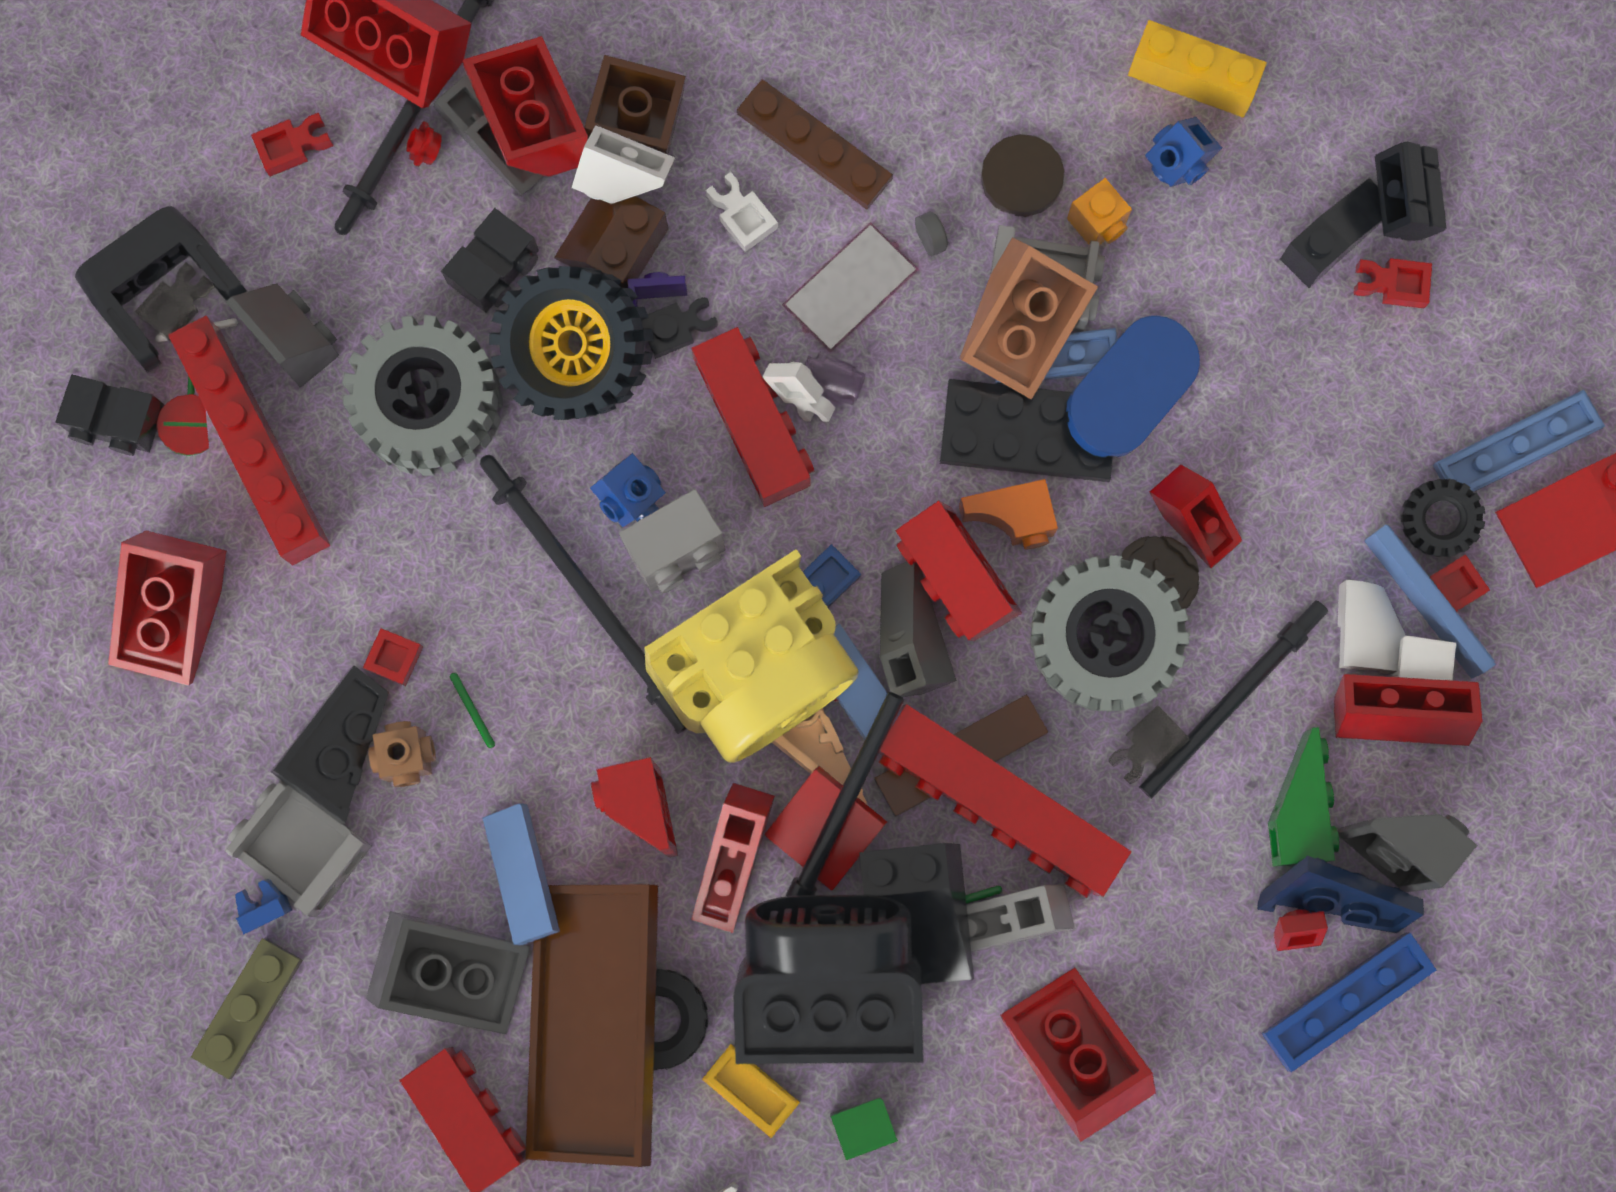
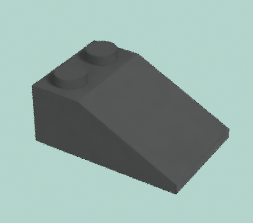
[366,911,530,1034]

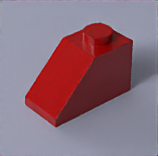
[1149,464,1242,568]

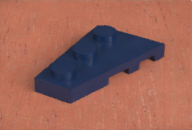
[1258,856,1424,933]

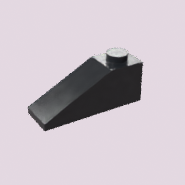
[1280,178,1382,288]

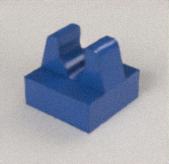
[235,879,292,934]

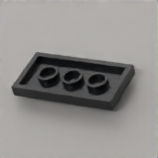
[940,379,1113,482]

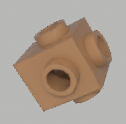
[368,721,436,787]

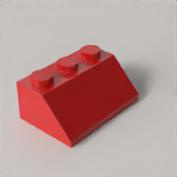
[462,36,588,177]
[895,500,1022,641]
[591,757,678,858]

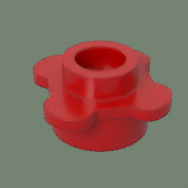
[406,121,442,167]

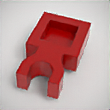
[251,112,333,177]
[1353,258,1432,309]

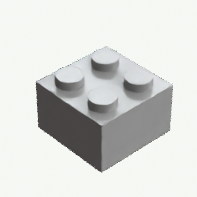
[619,489,726,593]

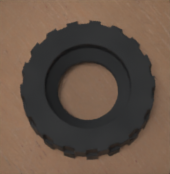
[654,969,709,1070]

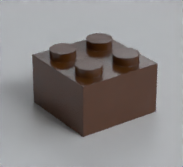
[584,55,686,155]

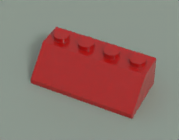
[300,0,472,108]

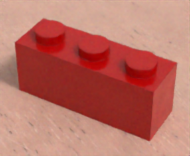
[1334,674,1483,746]
[399,1047,526,1192]

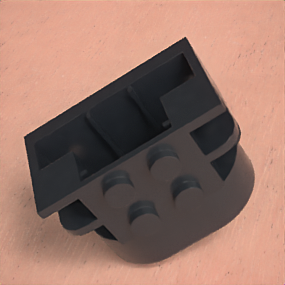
[733,895,923,1064]

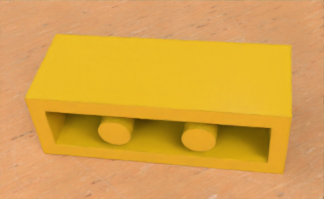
[1128,20,1267,118]

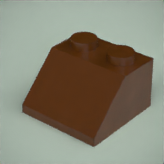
[554,196,669,288]

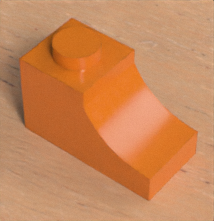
[958,479,1058,550]

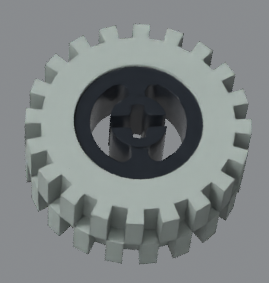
[342,315,503,476]
[1030,555,1190,712]

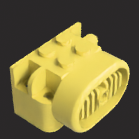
[644,549,858,763]

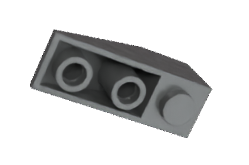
[880,561,957,697]

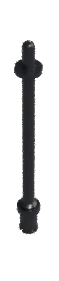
[334,0,494,235]
[480,455,687,734]

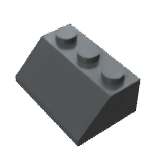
[1338,814,1478,893]

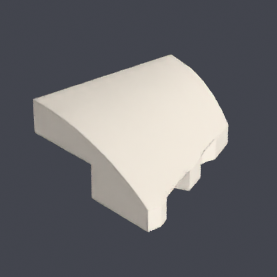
[1338,580,1406,674]

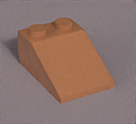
[960,237,1098,400]

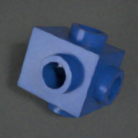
[1144,116,1222,187]
[590,453,666,527]

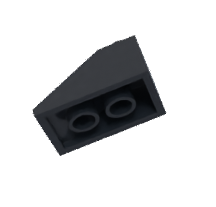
[859,843,974,984]

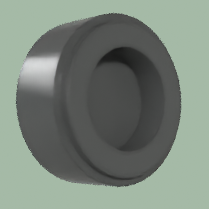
[915,211,948,256]

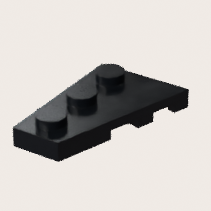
[270,666,389,825]

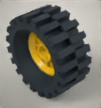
[489,266,653,420]

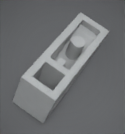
[967,884,1075,953]

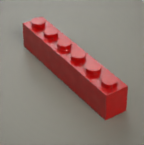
[168,315,331,566]
[878,704,1132,899]

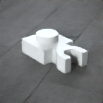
[706,172,778,252]
[763,362,835,422]

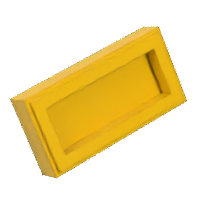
[702,1044,800,1138]

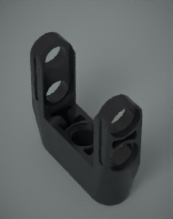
[75,206,247,373]

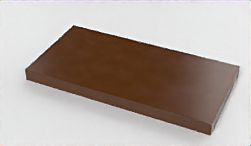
[525,884,659,1167]

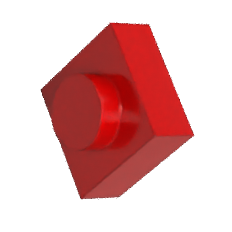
[1430,554,1490,612]
[363,628,423,686]
[1274,909,1328,951]

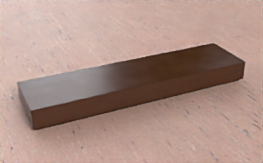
[874,694,1048,817]

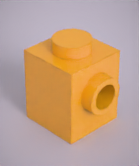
[1067,178,1132,245]

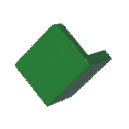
[830,1098,898,1161]

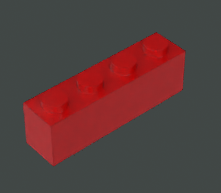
[691,327,815,507]

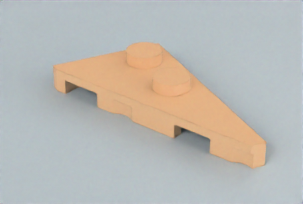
[772,708,868,805]

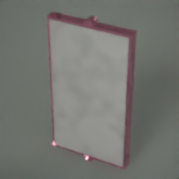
[782,222,919,353]

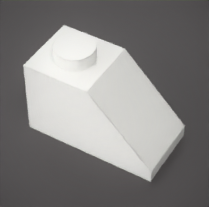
[572,125,675,204]

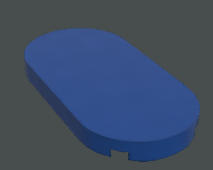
[1066,316,1200,458]

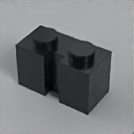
[441,208,539,313]
[55,374,164,456]

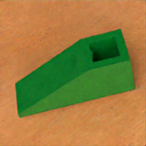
[1268,727,1340,867]

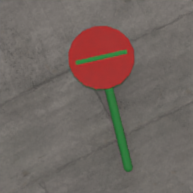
[156,320,209,456]

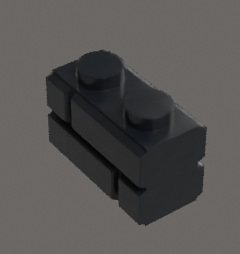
[1375,141,1447,241]

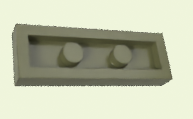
[191,938,303,1080]

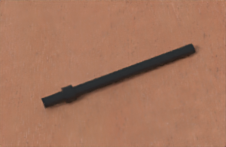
[1139,600,1328,799]
[786,692,904,896]

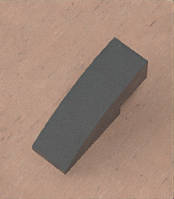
[434,75,544,196]

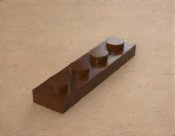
[737,79,893,210]

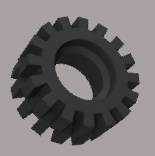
[1401,479,1486,557]

